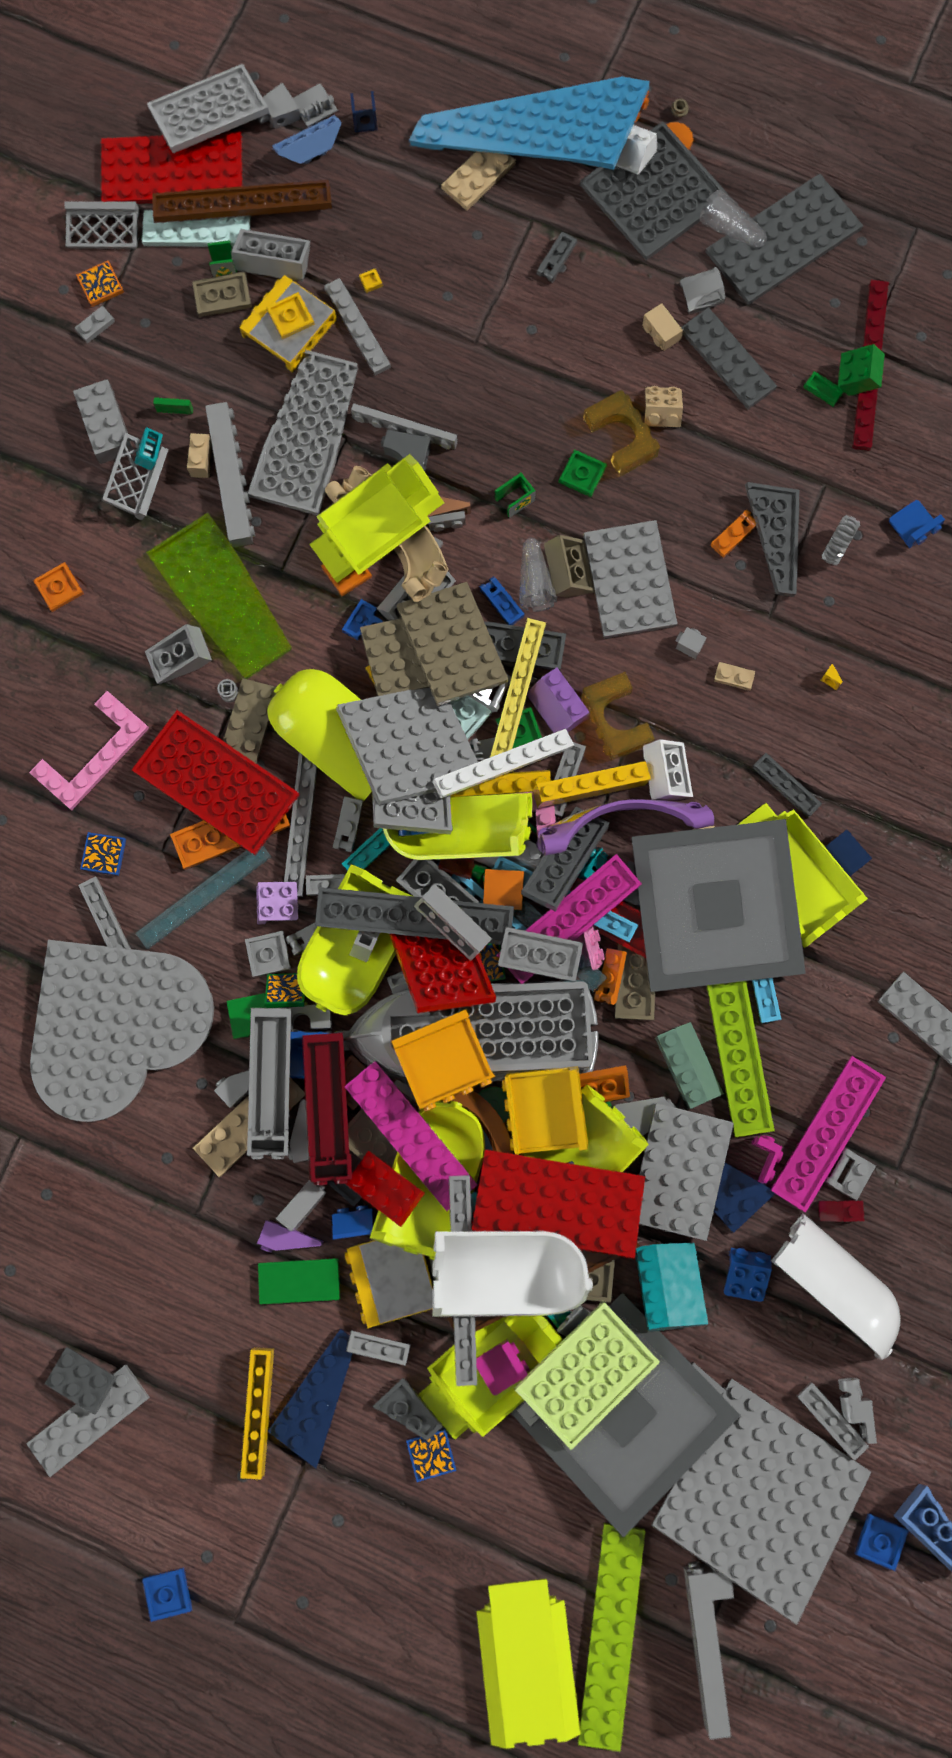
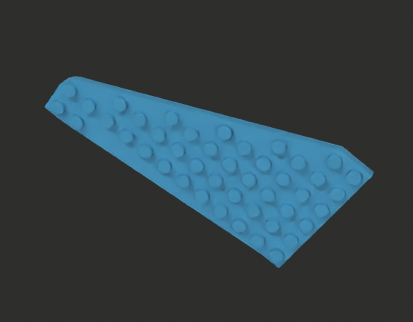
[409,77,650,170]

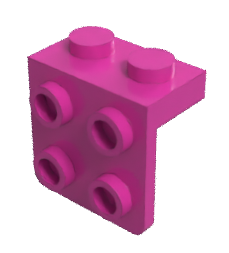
[751,1135,783,1184]
[476,1339,530,1395]

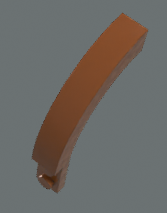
[438,1091,513,1154]

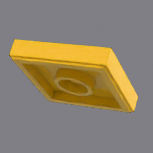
[266,292,315,340]

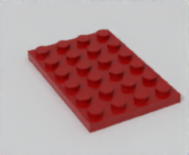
[389,934,496,1013]

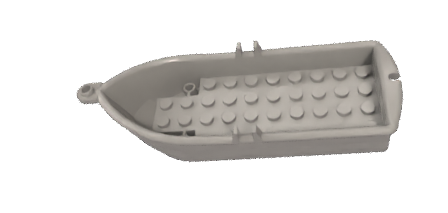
[334,980,598,1083]

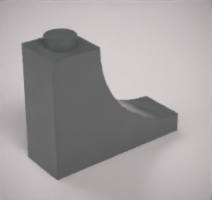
[381,430,431,471]

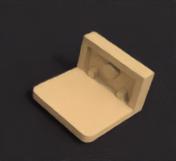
[644,386,683,427]

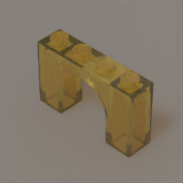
[583,390,660,477]
[581,672,655,761]

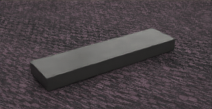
[752,753,822,818]

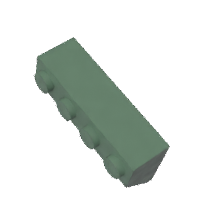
[655,1022,724,1110]

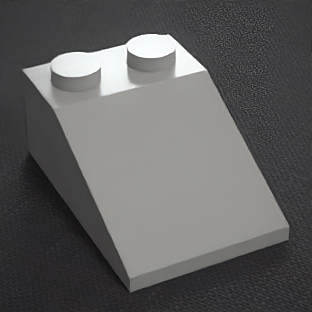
[145,624,212,684]

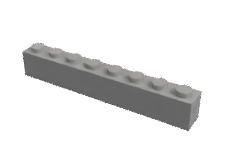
[205,402,255,548]

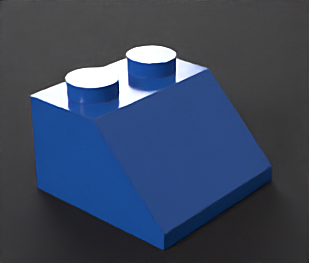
[332,1205,375,1239]

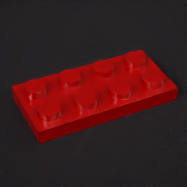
[345,1151,425,1227]

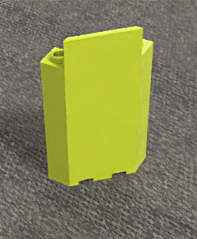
[738,803,868,948]
[477,1579,580,1749]

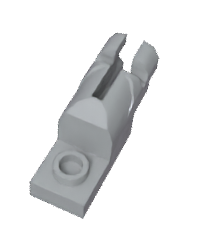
[838,1378,877,1444]

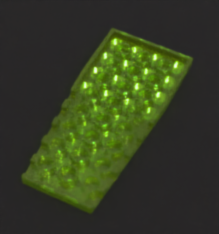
[146,513,292,679]

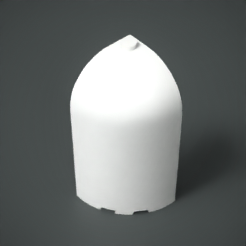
[771,1213,900,1360]
[432,1232,592,1316]

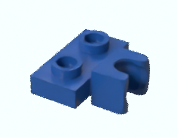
[342,599,383,640]

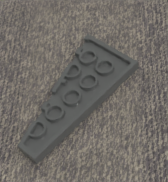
[745,482,800,597]

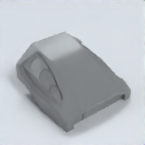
[680,267,725,314]

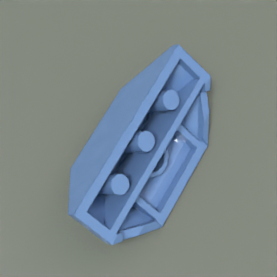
[272,115,341,164]

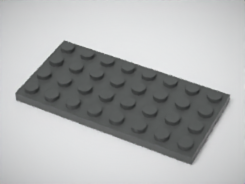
[706,174,863,305]

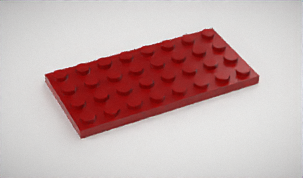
[101,132,243,204]
[132,710,300,856]
[472,1150,645,1259]

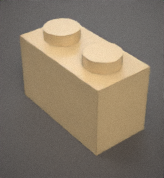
[643,303,683,351]
[187,433,212,478]

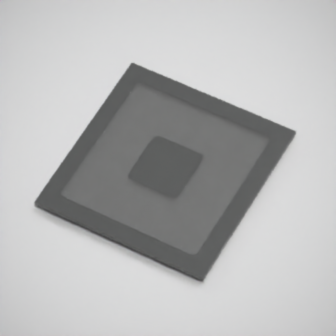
[631,819,806,992]
[511,1293,740,1537]

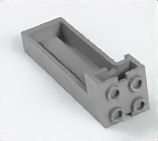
[247,1008,291,1159]
[683,1561,734,1739]

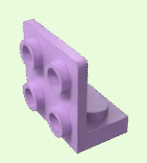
[256,882,298,924]

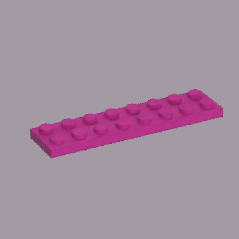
[497,854,642,984]
[771,1056,886,1213]
[345,1061,478,1211]

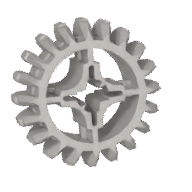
[822,515,860,566]

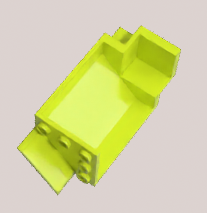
[309,454,444,583]
[419,1315,563,1440]

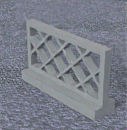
[65,202,139,249]
[101,433,168,520]

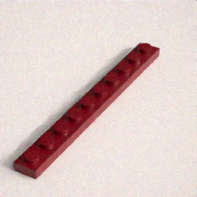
[852,280,889,451]

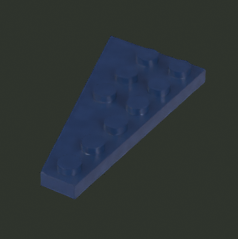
[713,1163,775,1233]
[268,1329,353,1469]

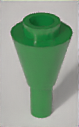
[456,859,489,884]

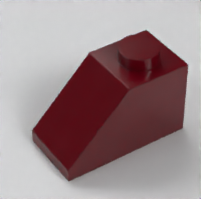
[818,1200,864,1222]

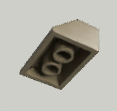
[544,535,595,598]

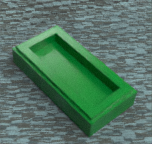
[803,371,844,407]
[153,398,193,414]

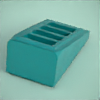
[134,427,163,470]

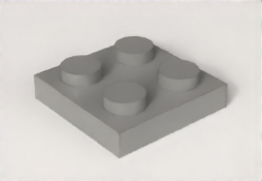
[245,931,291,978]

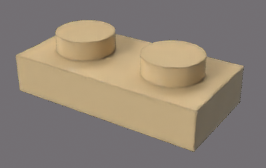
[714,662,756,691]

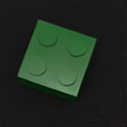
[838,344,885,396]

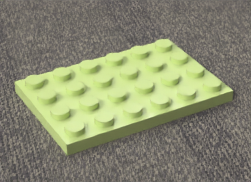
[514,1301,660,1450]

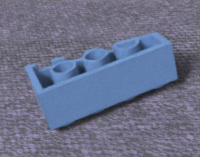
[894,1484,952,1572]

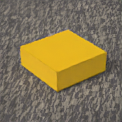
[359,269,383,293]

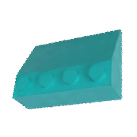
[635,1243,708,1332]

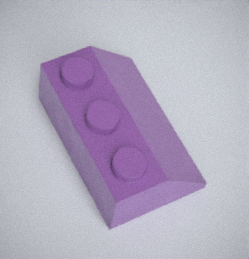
[527,668,590,733]

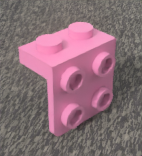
[575,925,605,970]

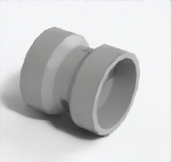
[217,679,238,703]

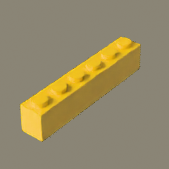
[533,761,651,808]
[240,1347,274,1480]

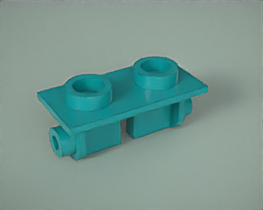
[578,847,608,881]

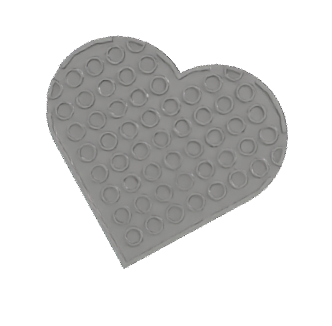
[30,940,214,1122]

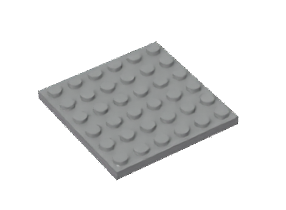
[336,688,478,805]

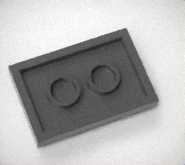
[45,1347,117,1415]

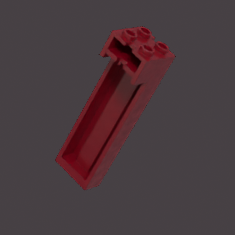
[302,1033,352,1185]

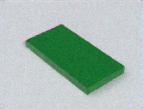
[258,1258,340,1304]

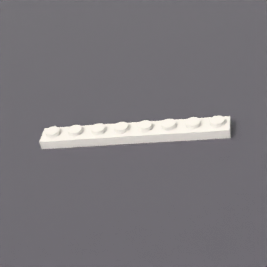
[432,729,574,799]

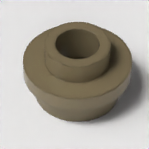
[671,99,689,118]

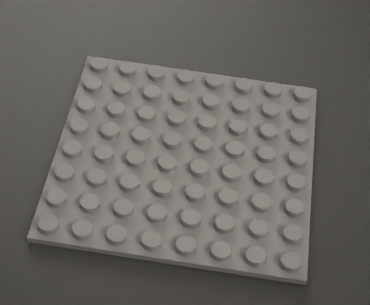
[652,1379,871,1625]

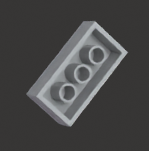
[73,379,134,464]

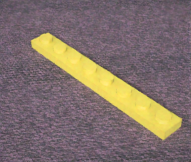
[490,618,546,757]

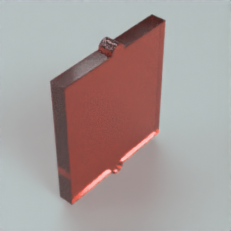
[438,858,475,880]

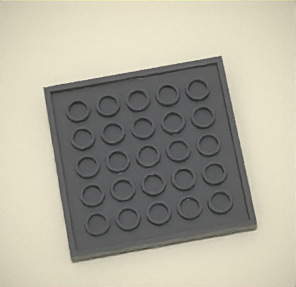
[580,122,730,260]

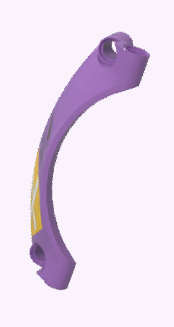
[536,799,714,856]

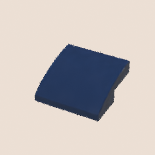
[825,830,872,877]

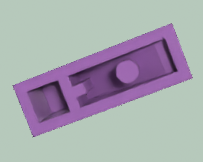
[257,1220,324,1253]

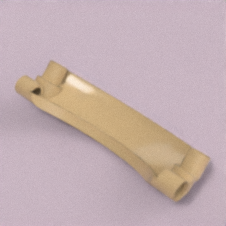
[325,466,448,602]

